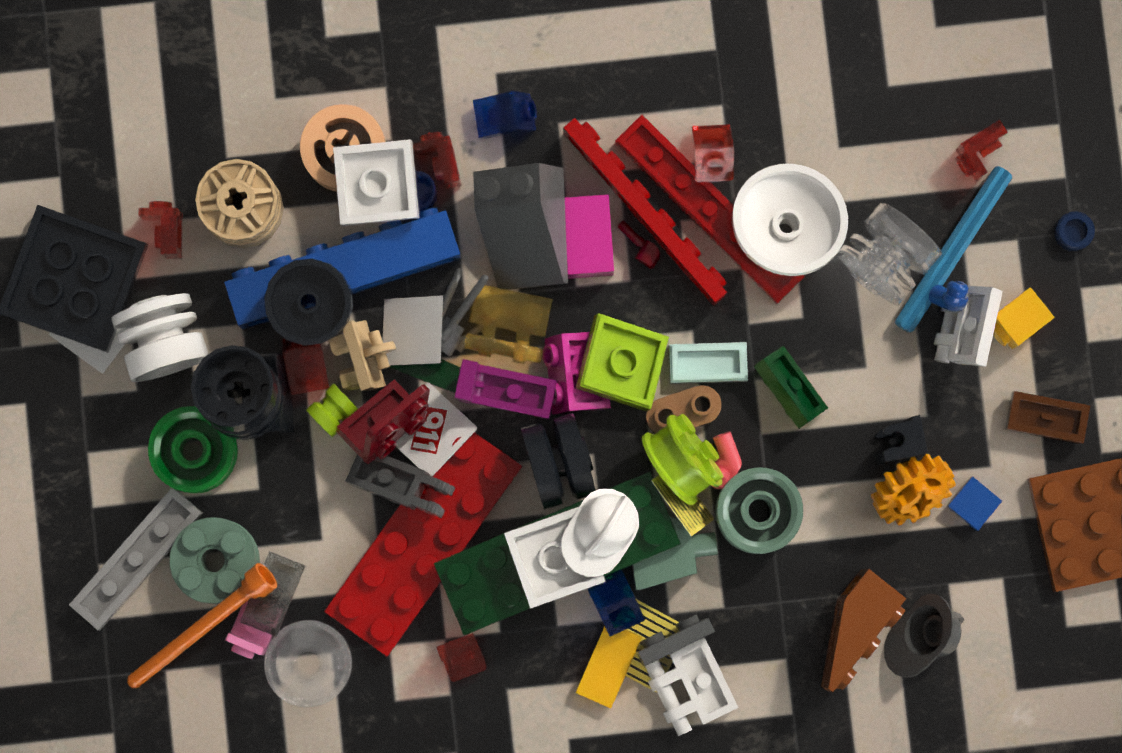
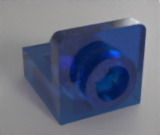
[473,91,537,139]

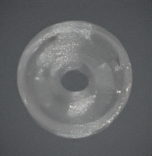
[264,620,352,707]

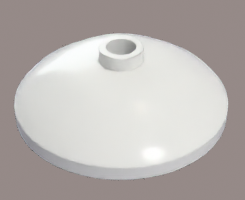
[732,164,848,276]

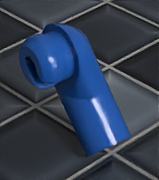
[929,281,969,312]

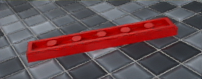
[615,115,805,304]

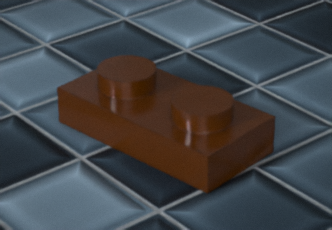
[1005,391,1090,444]

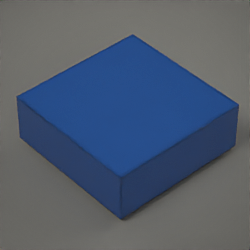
[946,476,1002,531]

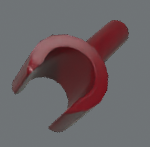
[617,220,660,269]

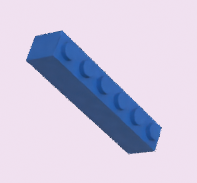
[224,208,462,330]

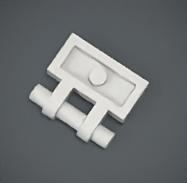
[934,285,1003,367]
[645,637,738,736]

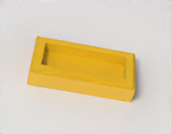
[576,621,642,708]

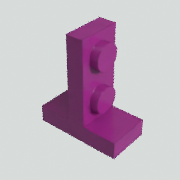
[454,359,557,419]

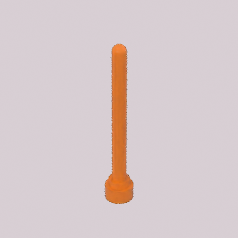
[127,563,277,688]

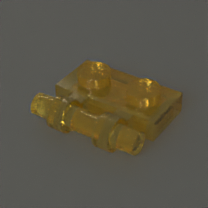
[464,285,552,364]

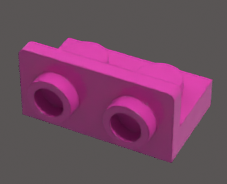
[543,332,611,415]

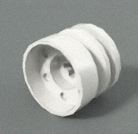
[111,293,208,382]

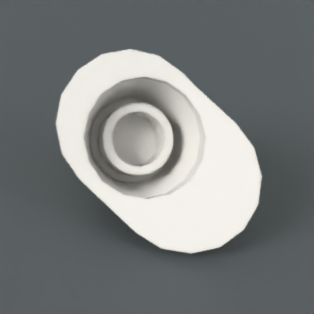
[561,489,639,577]

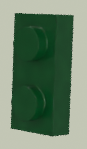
[754,346,828,429]

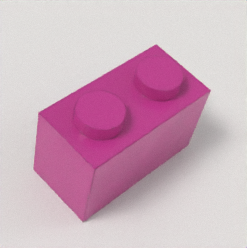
[565,194,614,279]

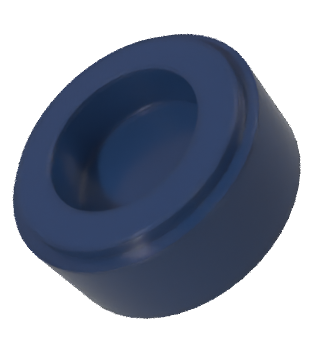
[1054,211,1095,251]

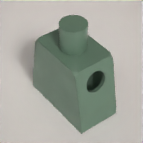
[632,517,718,590]

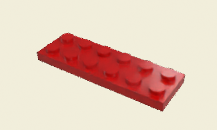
[324,432,523,657]

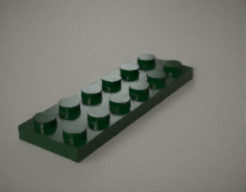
[434,472,681,636]

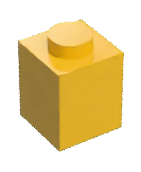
[993,287,1055,349]

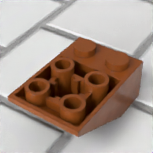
[821,569,907,692]

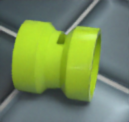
[306,383,358,438]

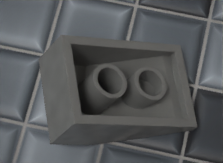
[473,163,568,291]

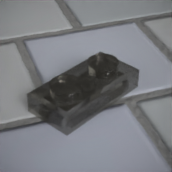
[240,551,306,637]

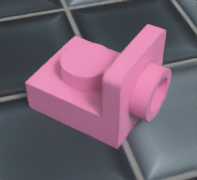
[225,598,283,659]

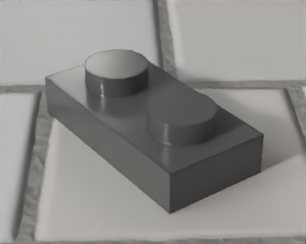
[636,614,715,666]

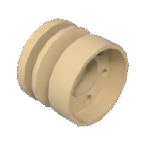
[195,159,284,249]

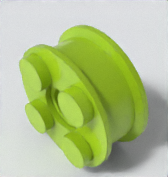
[642,413,723,505]

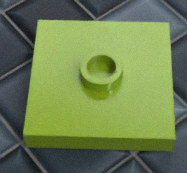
[576,313,669,412]

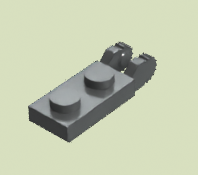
[345,454,455,518]

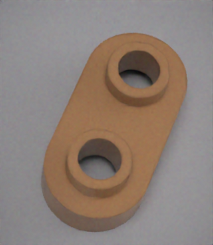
[646,385,721,434]

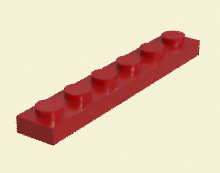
[563,118,727,306]

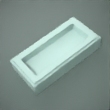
[669,342,748,384]

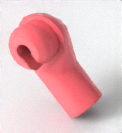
[712,431,742,490]

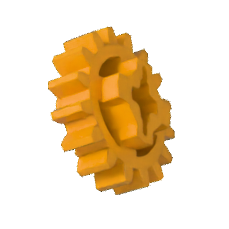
[871,454,956,526]

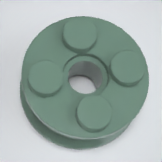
[715,467,803,554]
[169,517,260,604]

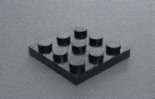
[0,205,148,353]

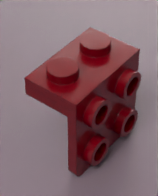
[336,379,430,465]

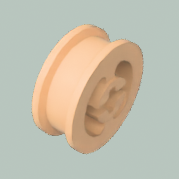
[300,104,386,192]

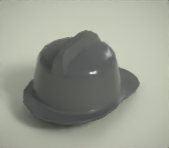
[884,593,964,678]

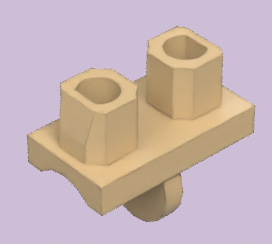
[328,320,396,391]

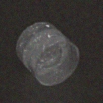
[837,203,942,306]

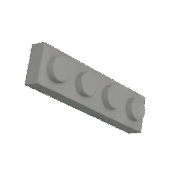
[69,488,203,630]

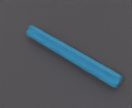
[895,166,1012,333]

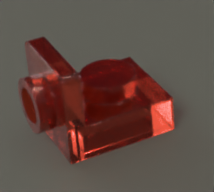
[955,120,1008,181]
[692,124,734,182]
[413,132,462,189]
[138,201,183,259]
[283,339,329,395]
[436,633,487,682]

